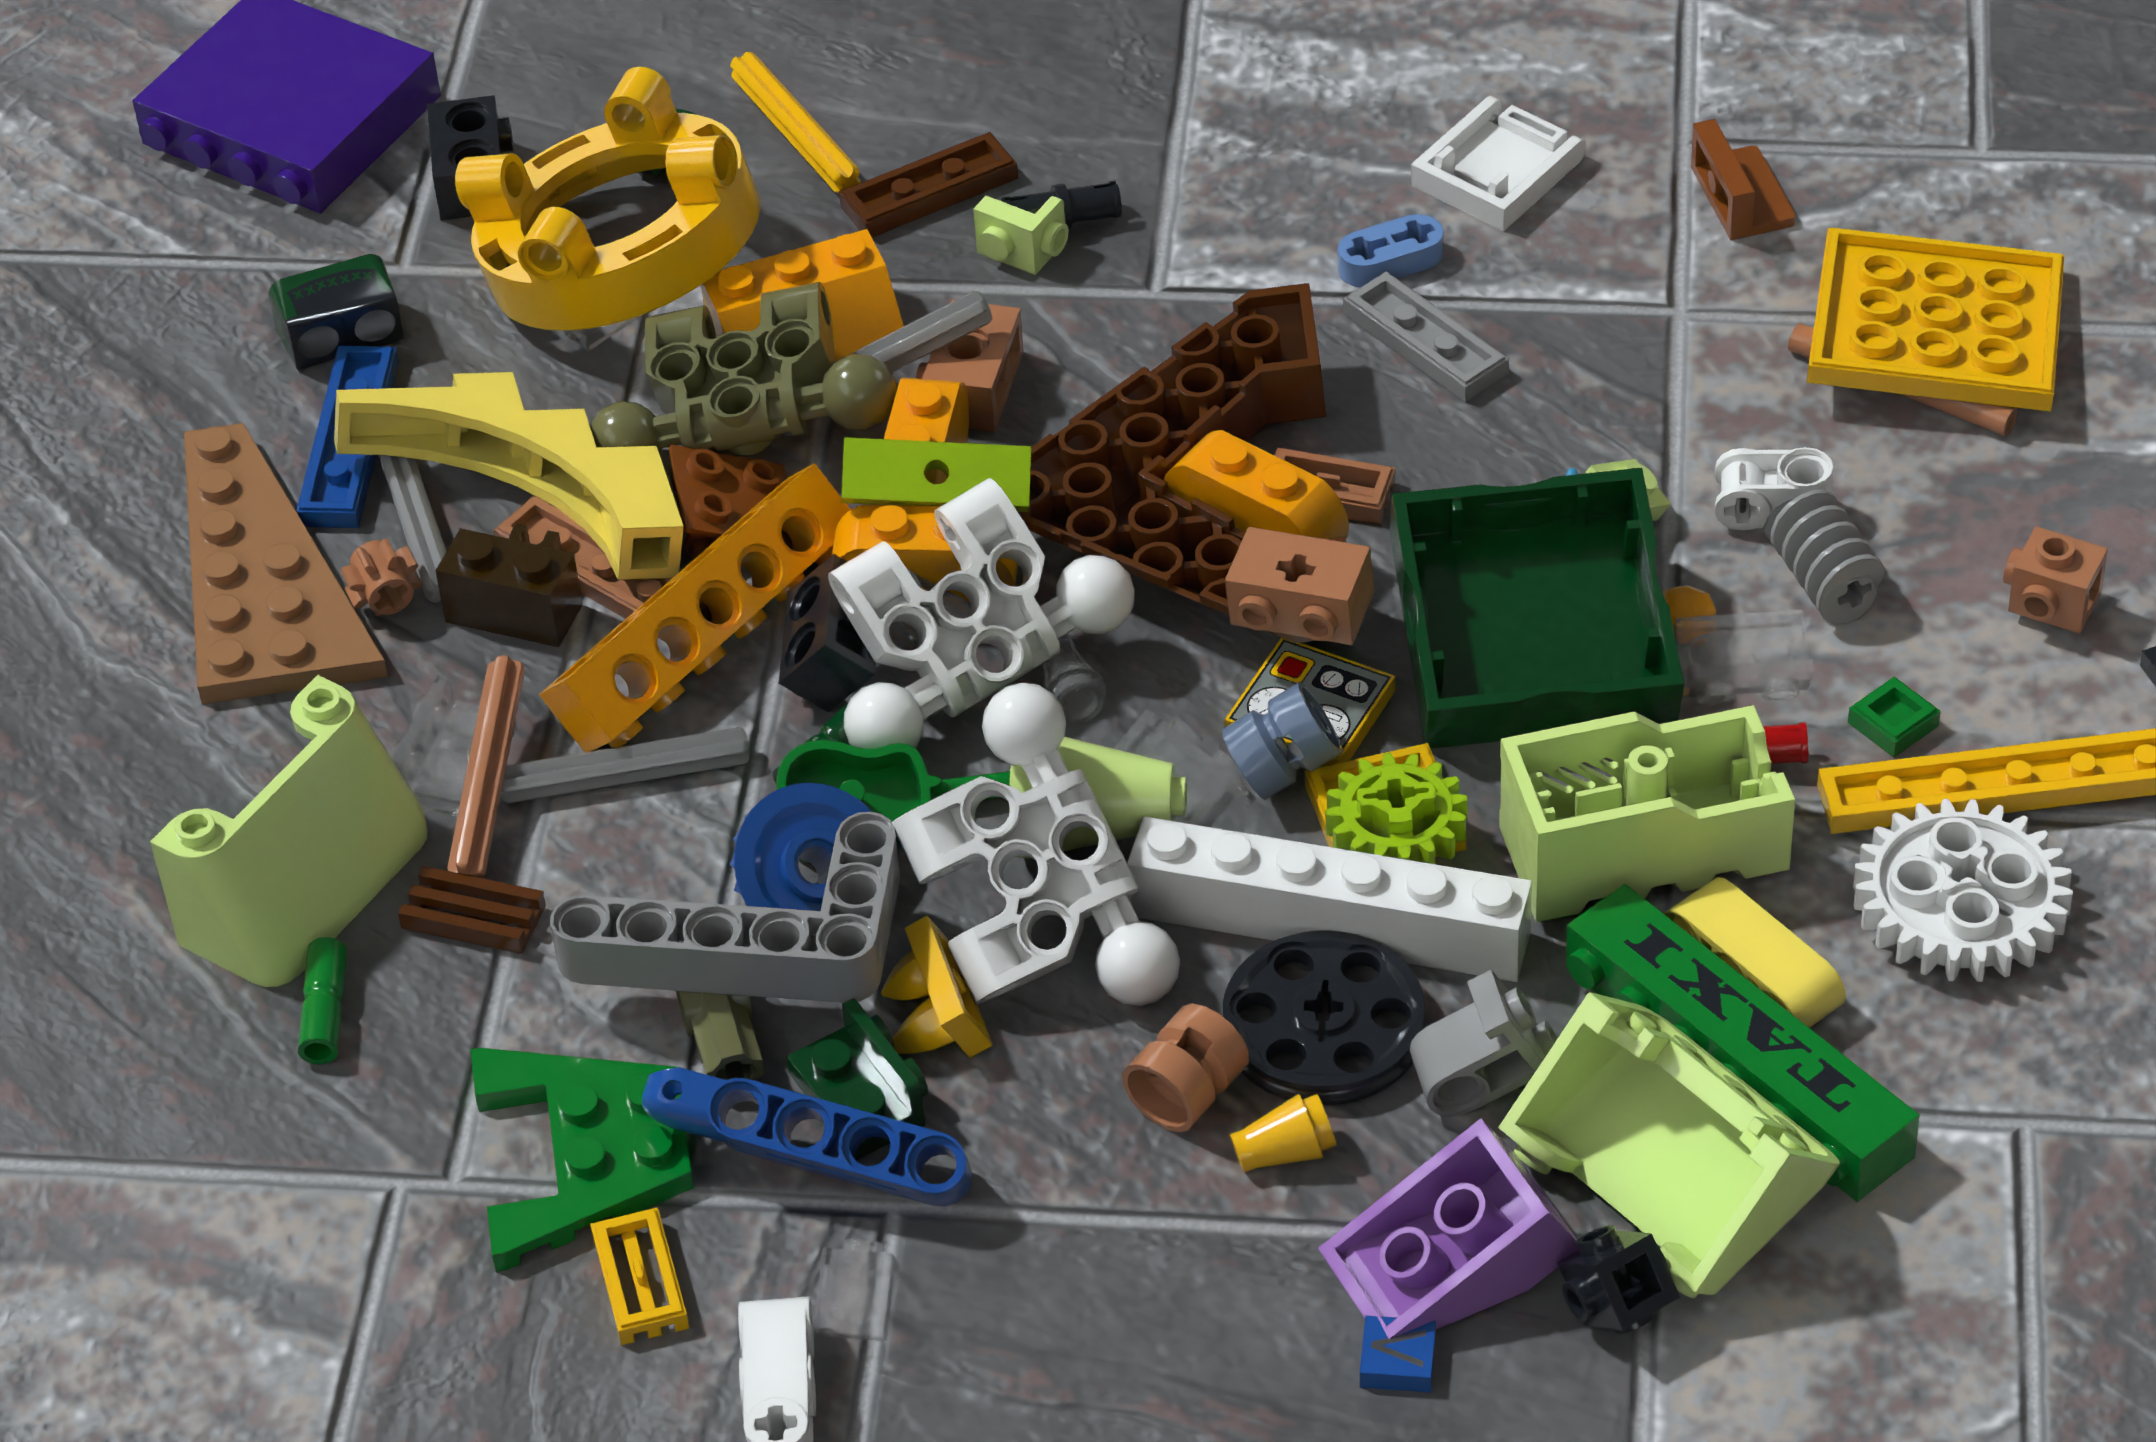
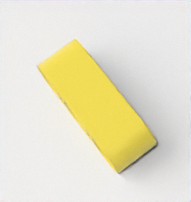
[1664,877,1846,1028]

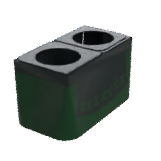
[268,254,404,370]

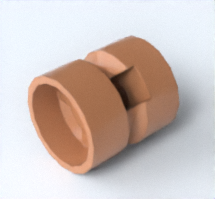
[1122,1003,1249,1133]

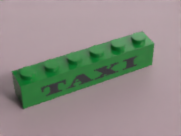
[1566,884,1920,1202]

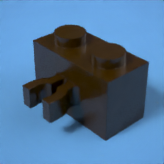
[435,523,583,647]

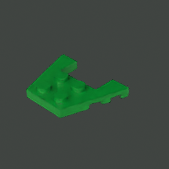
[470,1048,694,1272]

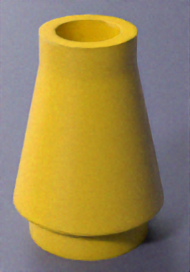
[1230,1094,1337,1173]

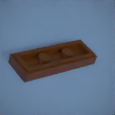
[839,132,1018,237]

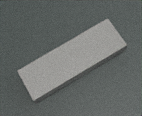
[1343,271,1509,402]

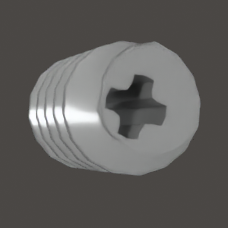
[1762,489,1885,624]

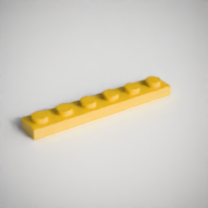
[1817,728,2156,834]

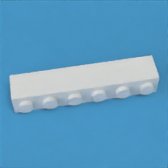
[1127,816,1532,982]

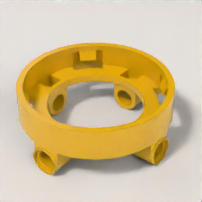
[455,66,761,331]

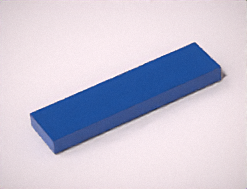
[296,346,399,528]

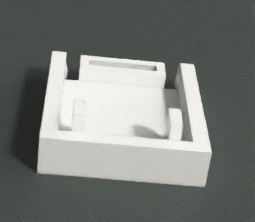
[1411,96,1586,231]

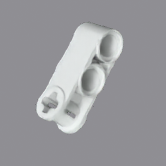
[738,1296,816,1442]

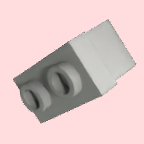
[1410,969,1558,1116]

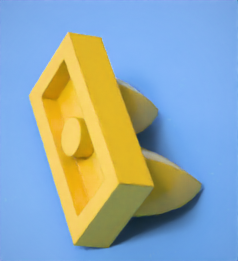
[881,916,993,1058]

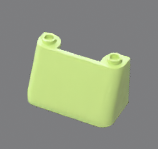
[150,675,428,987]
[1498,992,1840,1298]

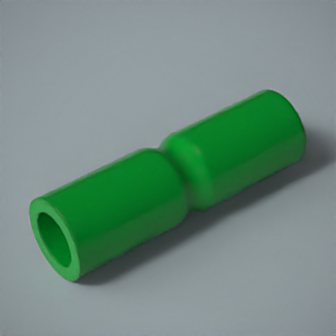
[298,937,347,1065]

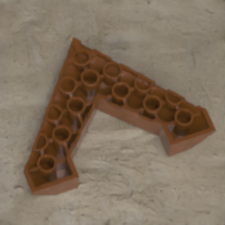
[1017,283,1359,643]

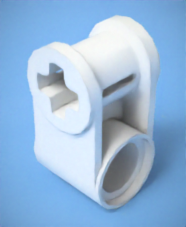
[1715,447,1833,531]

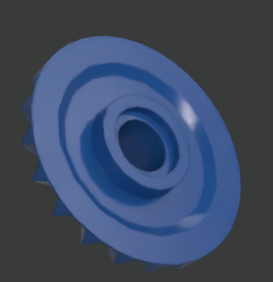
[729,783,872,911]

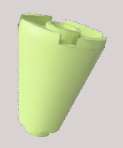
[1009,737,1188,859]

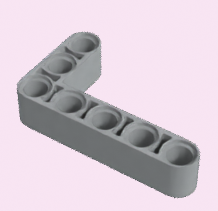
[550,812,900,1003]

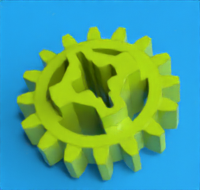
[1325,753,1468,864]

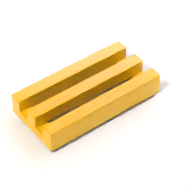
[590,1207,689,1346]

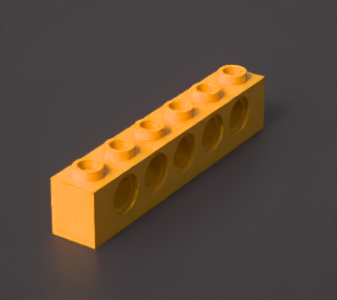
[539,463,851,752]

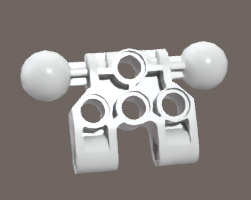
[828,478,1135,749]
[892,683,1180,1006]

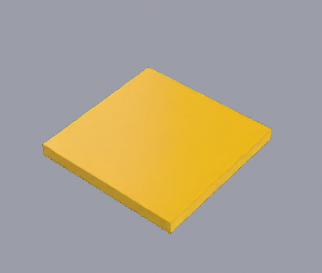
[1806,227,2065,412]

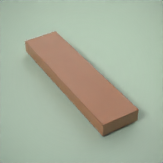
[494,496,712,642]

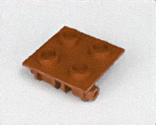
[669,444,793,559]

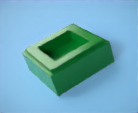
[1848,676,1941,758]

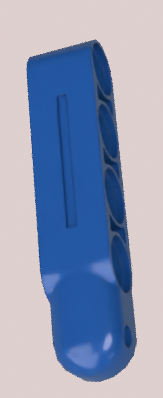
[642,1067,973,1207]

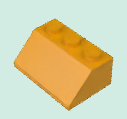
[701,229,904,361]

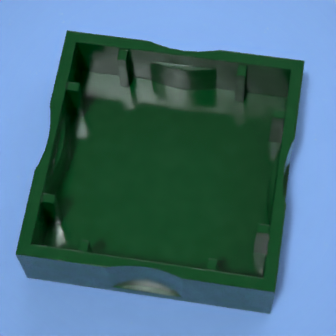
[1390,468,1684,749]

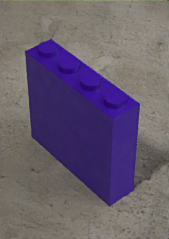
[132,0,441,214]

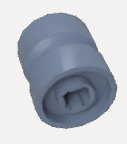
[1222,682,1343,800]

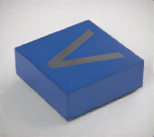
[1360,1315,1436,1393]

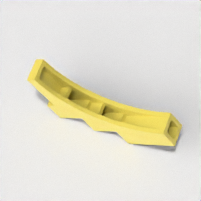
[334,372,684,580]

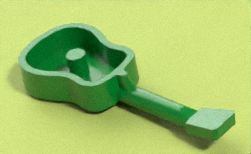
[776,740,1010,864]

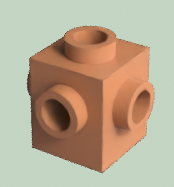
[2003,526,2108,634]

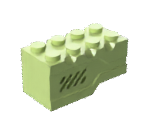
[1499,705,1795,922]

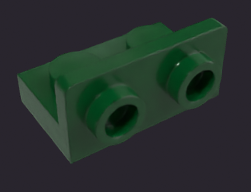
[786,998,928,1161]

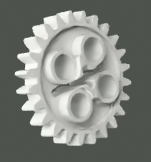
[1853,799,2073,982]

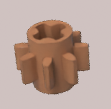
[341,538,422,616]

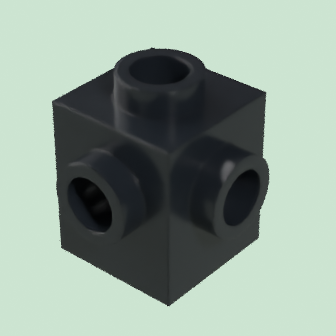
[1557,1225,1680,1334]

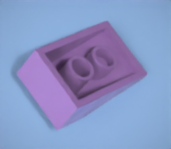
[1318,1118,1578,1339]

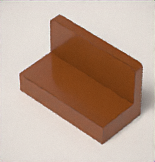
[1691,119,1795,241]

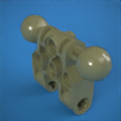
[590,282,897,456]

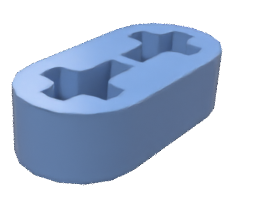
[1337,214,1444,287]

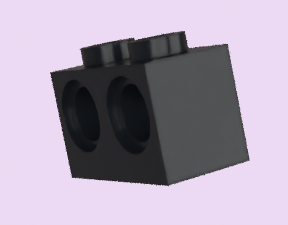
[427,95,514,220]
[778,554,876,712]

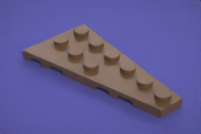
[184,423,388,704]

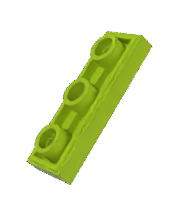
[841,437,1031,512]

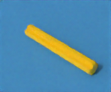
[730,52,861,194]

